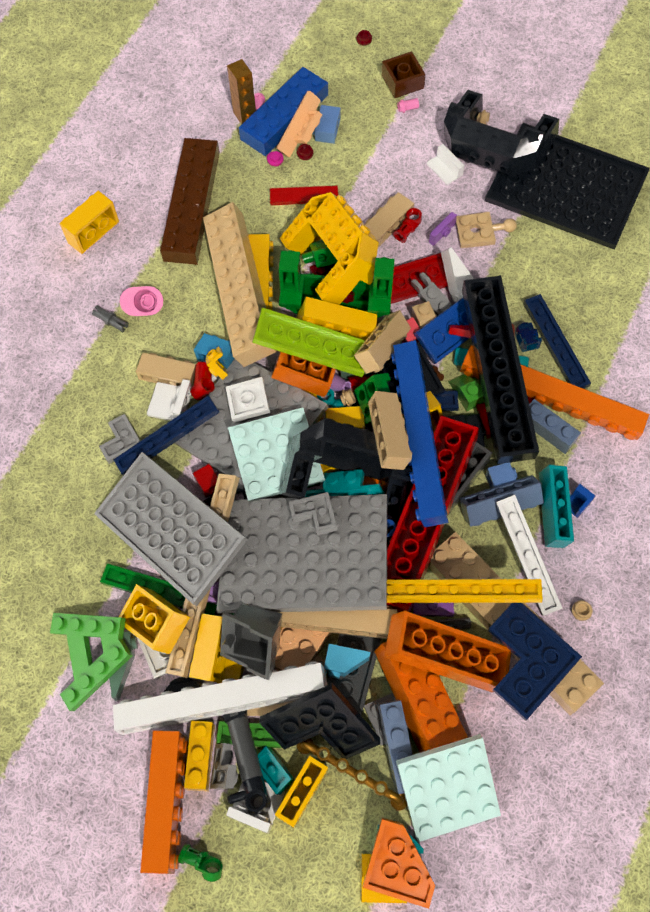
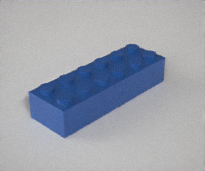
[239,67,328,156]

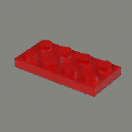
[391,253,448,304]

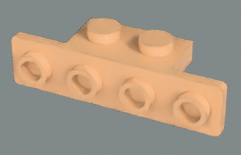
[277,91,322,157]

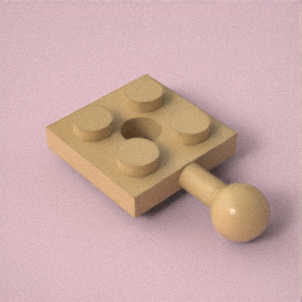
[456,212,517,248]

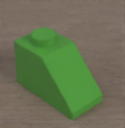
[448,374,484,412]

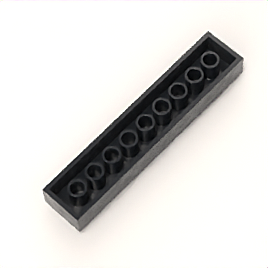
[462,275,539,464]

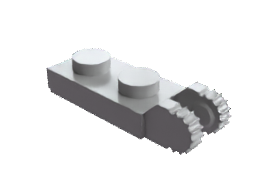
[411,272,453,316]

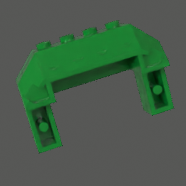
[279,250,395,318]

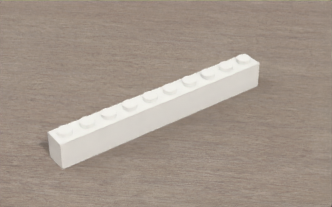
[113,661,327,735]

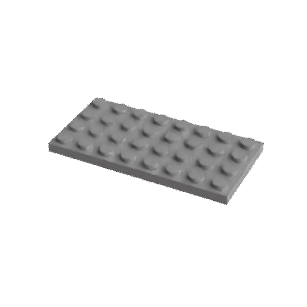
[94,452,248,606]

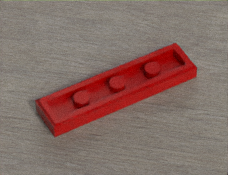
[270,185,338,205]

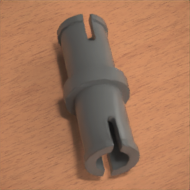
[92,305,129,333]

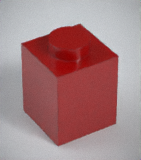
[192,464,218,497]

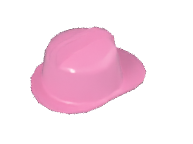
[120,286,163,316]

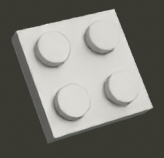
[226,377,271,423]

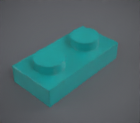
[258,746,295,795]

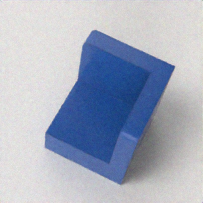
[570,484,596,518]

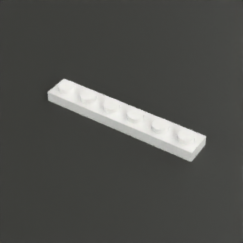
[496,495,563,616]

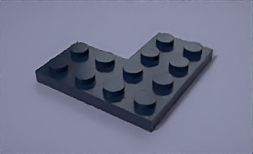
[488,603,582,721]

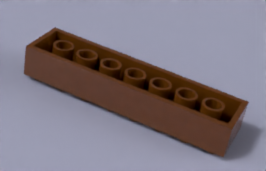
[160,138,220,265]

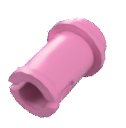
[254,93,265,111]
[397,98,419,113]

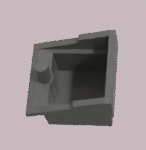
[220,604,282,680]

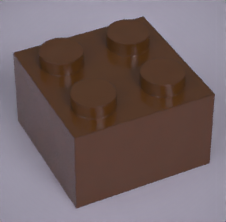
[382,51,426,98]

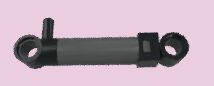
[223,710,271,815]

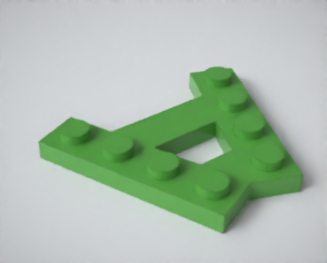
[50,613,133,711]

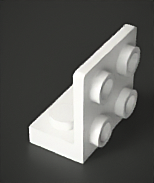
[147,379,192,421]
[226,782,285,834]

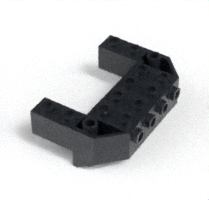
[444,90,559,176]
[280,418,413,523]

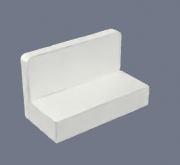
[427,144,465,185]

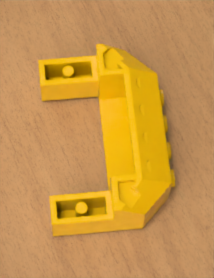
[279,192,379,305]

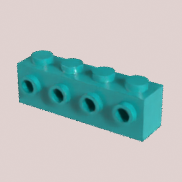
[539,465,574,548]

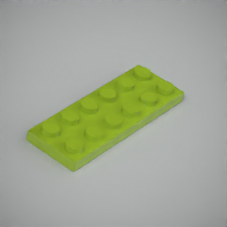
[252,307,366,377]

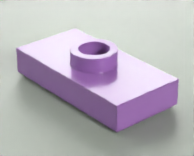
[429,212,457,246]
[413,603,454,617]

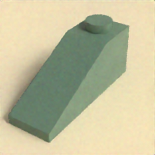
[109,631,138,701]

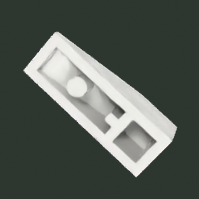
[441,247,474,302]

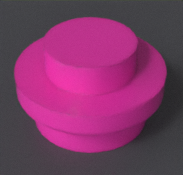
[267,151,284,167]

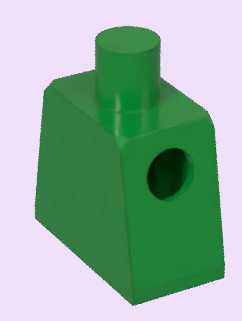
[301,240,338,268]

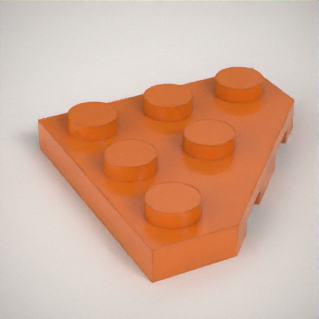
[363,817,435,909]

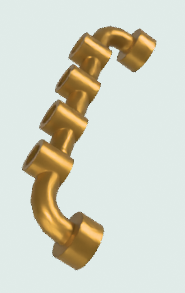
[297,738,407,811]

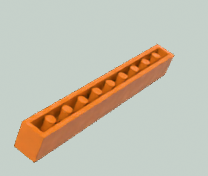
[460,345,649,440]

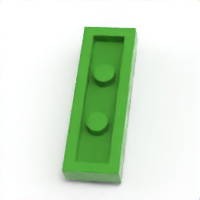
[216,721,281,748]

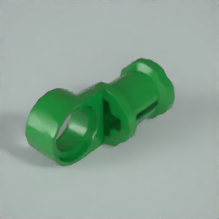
[178,843,223,882]

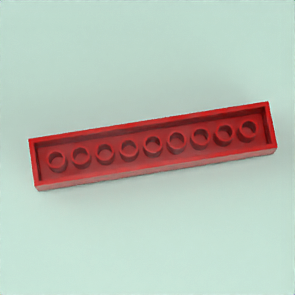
[387,416,479,613]

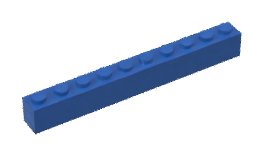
[391,340,449,528]

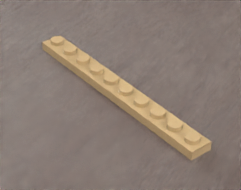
[165,474,240,678]

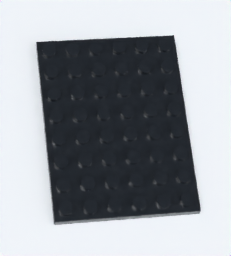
[485,123,650,250]

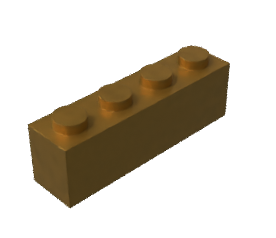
[227,59,256,125]

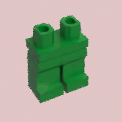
[354,373,390,426]

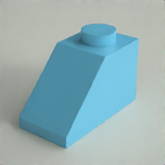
[324,644,370,679]

